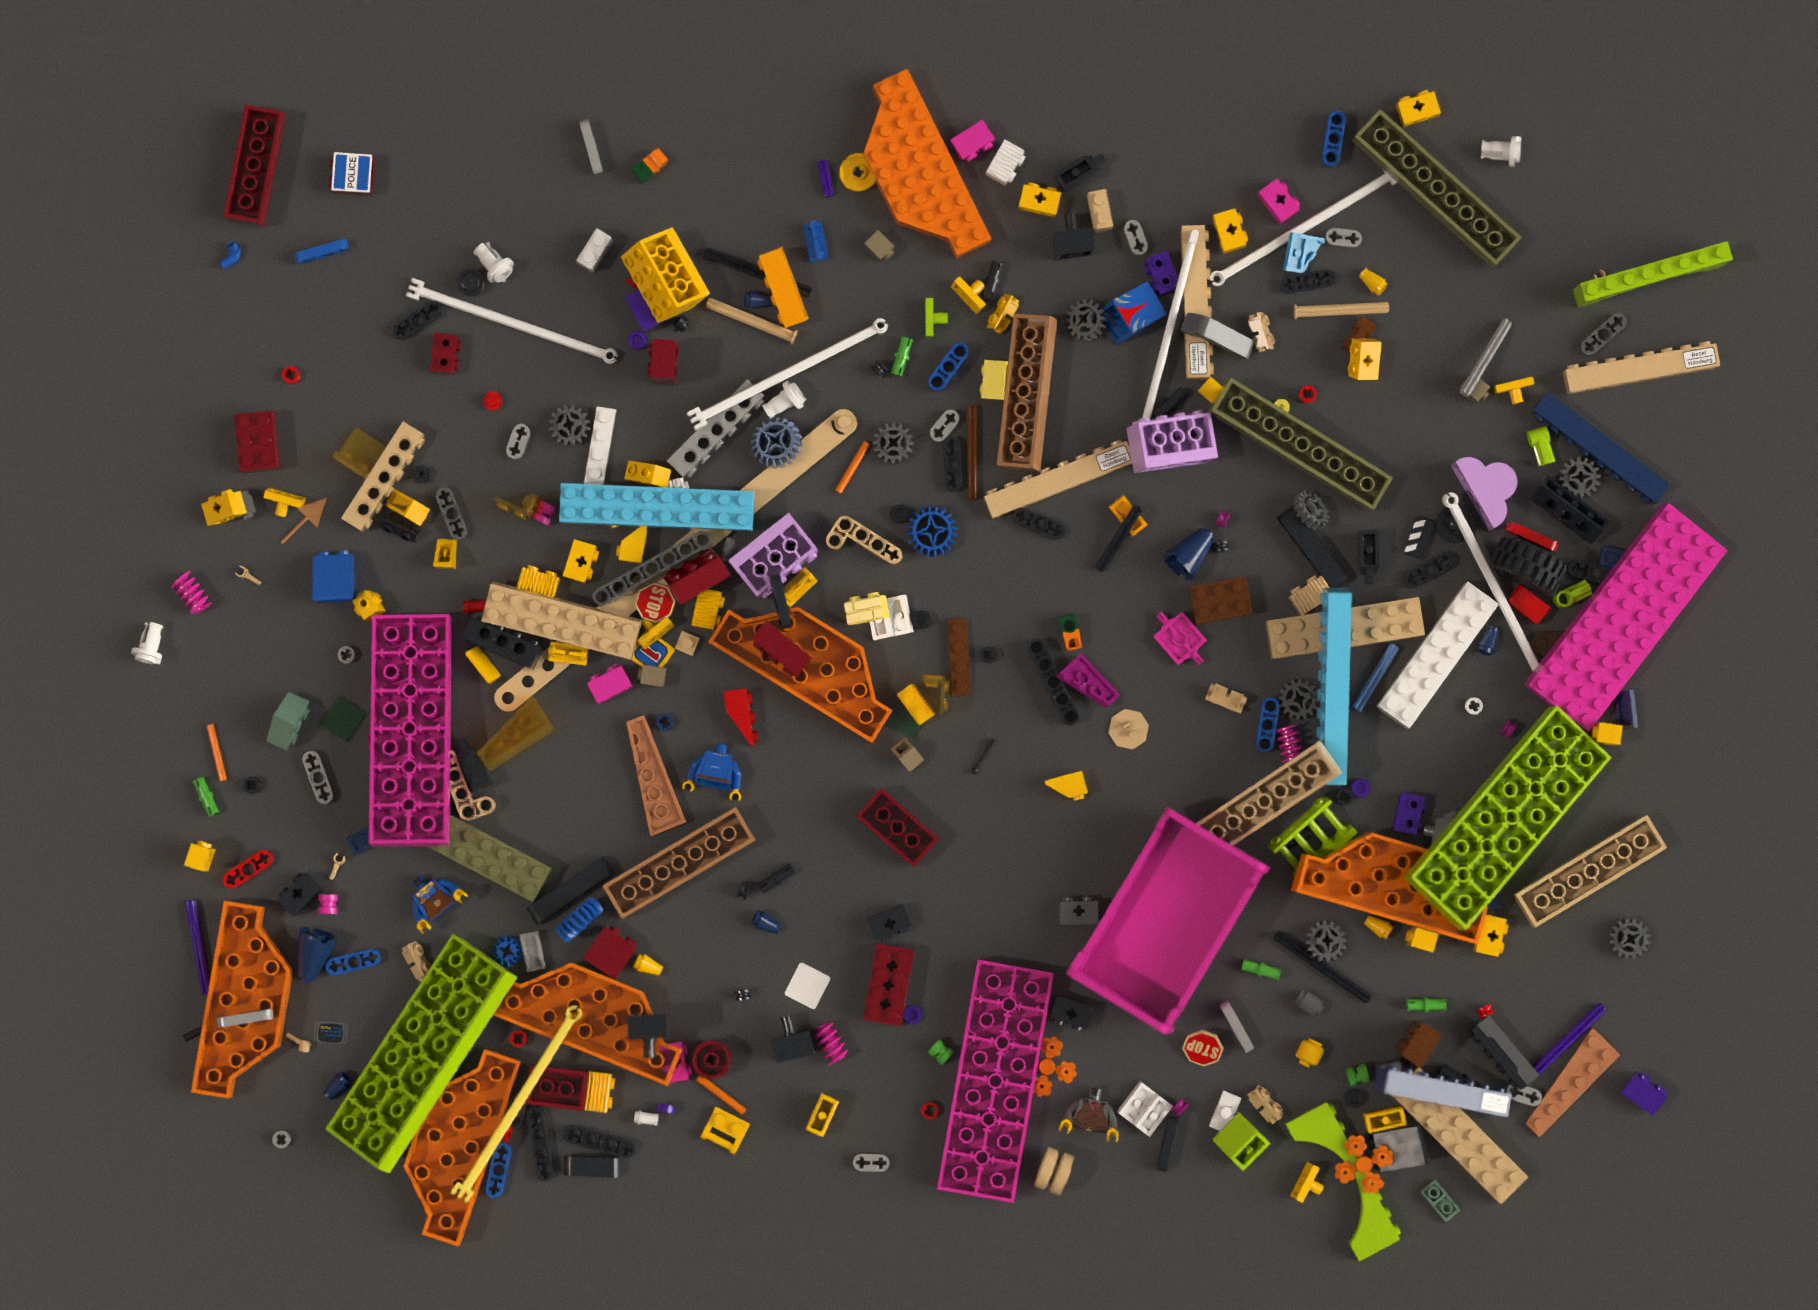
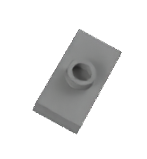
[519,931,546,972]

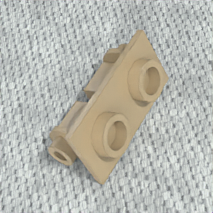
[1248,312,1275,353]
[1205,683,1247,714]
[402,941,432,982]
[1247,1084,1284,1124]

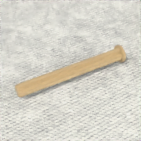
[706,298,798,345]
[1293,302,1389,320]

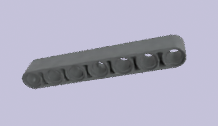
[593,531,711,606]

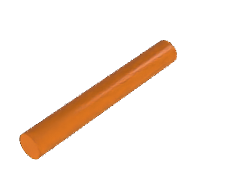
[835,441,870,494]
[206,724,227,781]
[696,1076,747,1115]

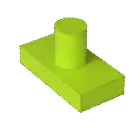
[925,298,948,339]

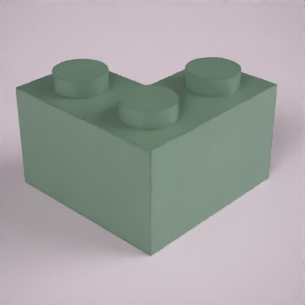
[266,692,310,750]

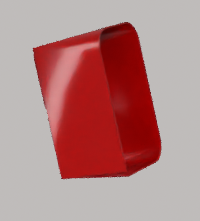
[1507,584,1551,625]

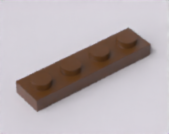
[947,618,971,696]

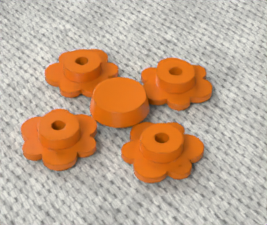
[1033,1036,1077,1097]
[1335,1135,1393,1193]

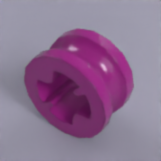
[1215,510,1230,529]
[1500,719,1517,739]
[1171,1097,1189,1117]

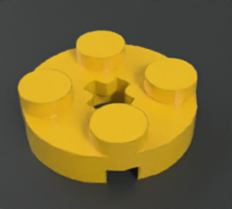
[839,153,875,192]

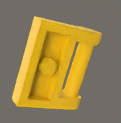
[700,1107,750,1155]

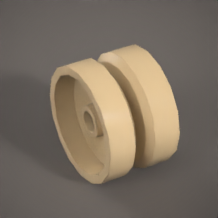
[1034,1147,1074,1196]

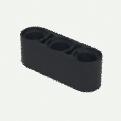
[564,1155,620,1178]

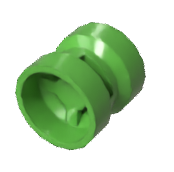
[927,1039,954,1066]
[1346,1063,1369,1086]

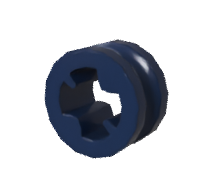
[656,714,674,731]

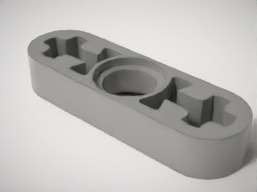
[579,119,603,174]
[302,751,334,804]
[1219,1000,1254,1053]
[217,1009,274,1028]

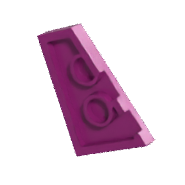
[1056,653,1120,708]

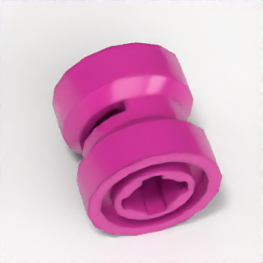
[532,500,557,526]
[318,894,338,914]

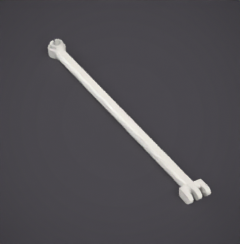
[1209,170,1397,287]
[1142,230,1199,419]
[406,278,618,364]
[686,318,888,430]
[1442,492,1539,671]

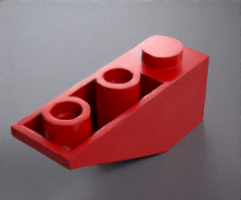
[724,688,758,746]

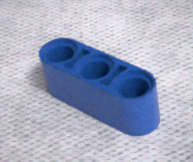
[1321,111,1346,168]
[928,343,968,392]
[1255,697,1279,753]

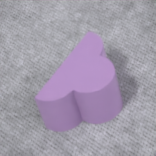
[1451,457,1517,531]

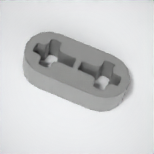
[1124,220,1148,256]
[1325,228,1362,248]
[930,410,959,442]
[506,424,531,460]
[1505,1084,1542,1106]
[853,1153,890,1172]

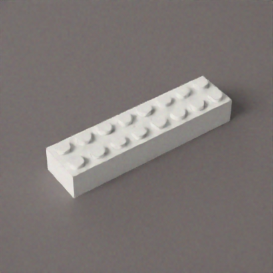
[1376,582,1499,729]

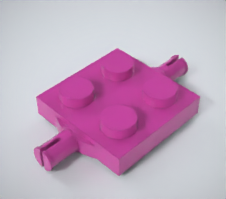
[1153,611,1207,666]

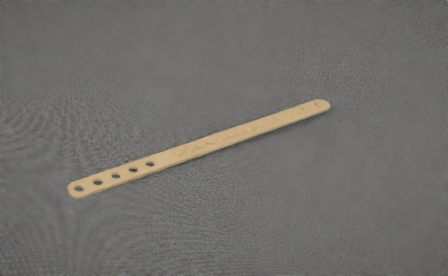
[494,409,857,712]

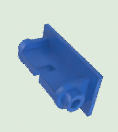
[803,221,829,262]

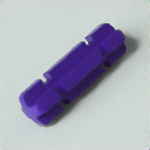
[817,160,834,197]

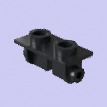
[380,512,421,543]

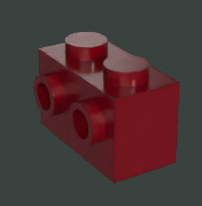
[430,333,461,375]

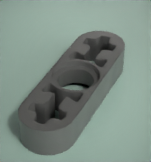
[1580,313,1627,356]
[436,487,468,541]

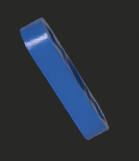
[293,239,349,264]
[325,949,382,975]
[485,1142,512,1198]

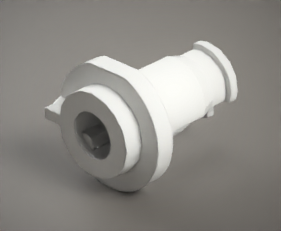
[1481,136,1522,167]
[474,242,514,283]
[762,381,806,419]
[131,622,163,665]

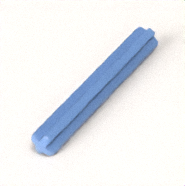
[1352,643,1399,712]

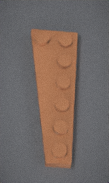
[626,715,686,836]
[1525,1028,1620,1137]

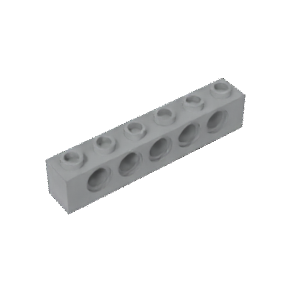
[667,379,765,478]

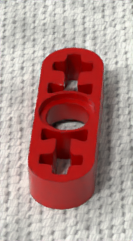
[1505,521,1559,553]
[223,850,274,889]

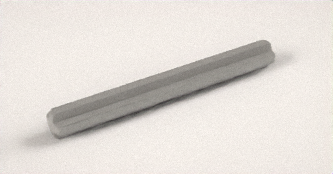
[1460,319,1512,397]

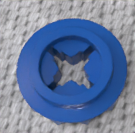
[491,936,522,967]

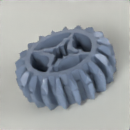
[751,417,803,469]

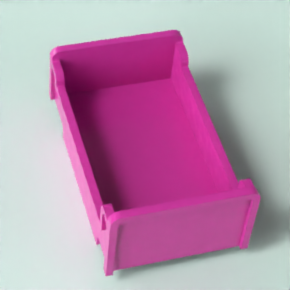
[1066,807,1270,1034]

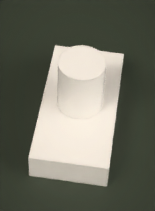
[1209,1090,1241,1131]

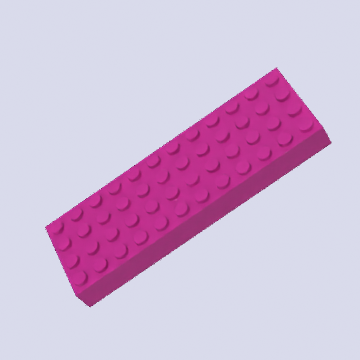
[1523,503,1728,732]
[369,614,452,847]
[937,959,1054,1203]

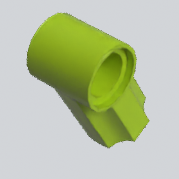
[1527,426,1555,467]
[1552,580,1592,609]

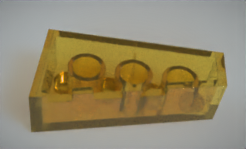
[477,695,556,771]

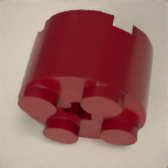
[692,1040,732,1079]

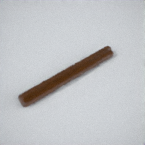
[967,405,978,500]

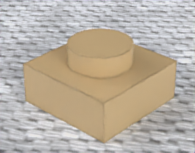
[675,631,700,656]

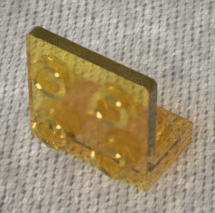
[332,428,386,480]
[494,492,541,520]
[922,674,949,716]

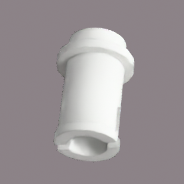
[634,1110,658,1126]

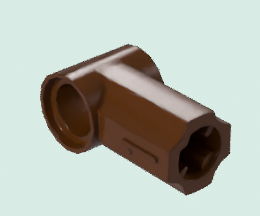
[1341,315,1377,353]

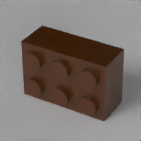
[1188,576,1253,626]
[1394,1021,1442,1068]

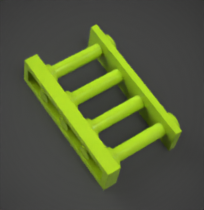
[1267,796,1358,878]

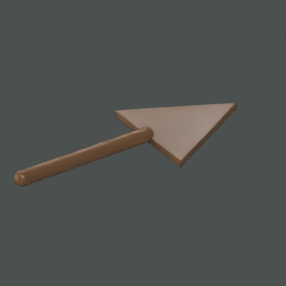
[281,498,327,544]

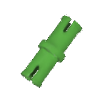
[891,336,913,376]
[192,777,220,817]
[1241,958,1281,981]
[1406,997,1446,1012]

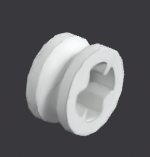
[1465,697,1483,715]

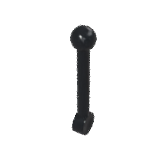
[971,738,995,774]

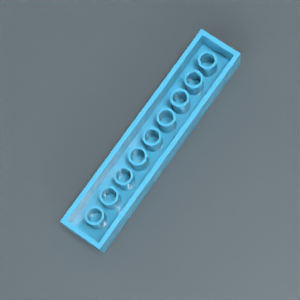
[559,483,755,532]
[1316,588,1352,785]

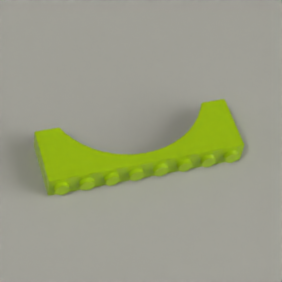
[1573,241,1733,308]
[1285,1101,1401,1261]

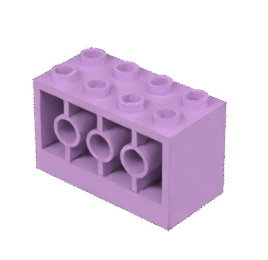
[1126,410,1218,473]
[728,513,818,599]

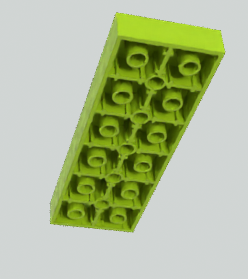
[1403,705,1612,930]
[326,934,517,1173]

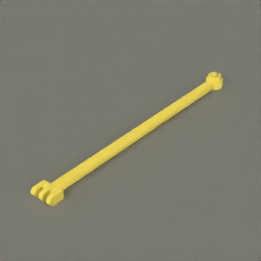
[451,1005,582,1203]

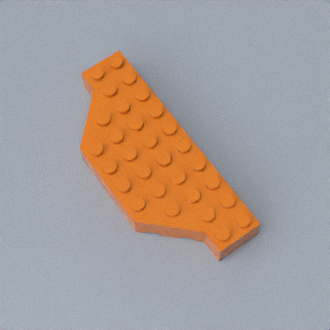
[863,69,991,259]
[709,607,892,744]
[1291,832,1488,944]
[191,901,294,1099]
[493,963,682,1086]
[404,1049,522,1247]

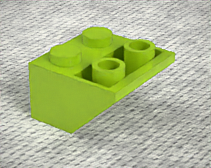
[1212,1112,1270,1171]

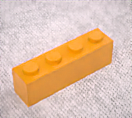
[757,247,808,328]

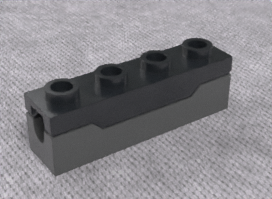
[1470,1015,1539,1090]

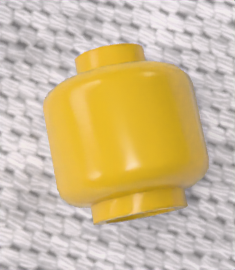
[1296,1038,1324,1068]

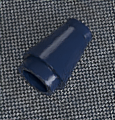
[744,290,772,309]
[1477,626,1499,656]
[751,910,781,934]
[323,1072,352,1100]

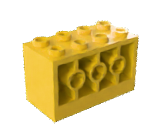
[621,227,710,323]

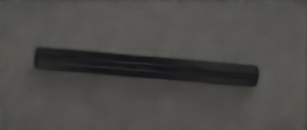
[704,247,812,297]
[1273,931,1372,1003]

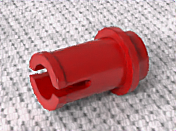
[463,599,486,614]

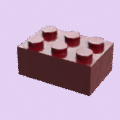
[647,339,679,385]
[234,410,281,474]
[663,549,731,605]
[751,621,812,677]
[525,1064,588,1111]

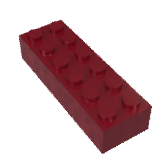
[223,105,286,227]

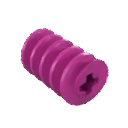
[172,571,212,615]
[1276,724,1304,764]
[811,1022,848,1066]

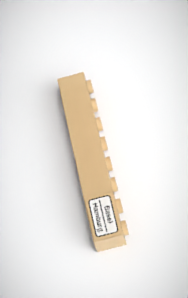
[1181,225,1214,380]
[1563,341,1720,394]
[984,439,1132,519]

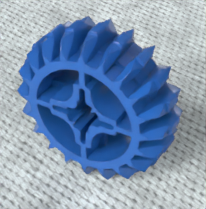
[906,505,958,557]
[555,897,603,942]

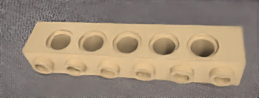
[341,421,425,532]

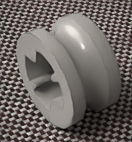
[337,646,356,664]
[272,1130,291,1148]

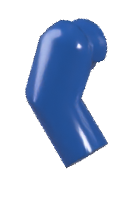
[219,241,241,269]

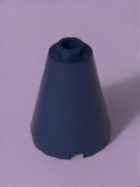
[1163,528,1214,581]
[297,927,337,983]

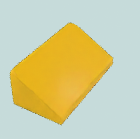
[465,646,501,684]

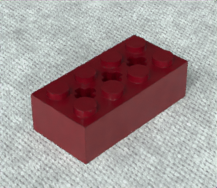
[856,788,939,868]
[863,943,915,1027]

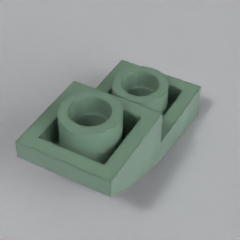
[1421,1180,1461,1223]

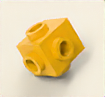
[352,590,386,622]

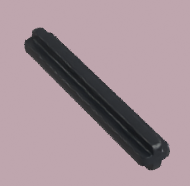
[1095,504,1143,572]

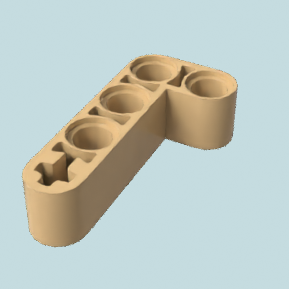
[826,516,902,565]
[450,750,496,821]

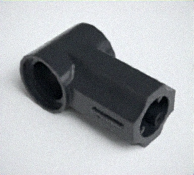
[1437,1063,1477,1087]

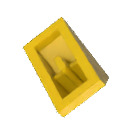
[433,539,457,570]

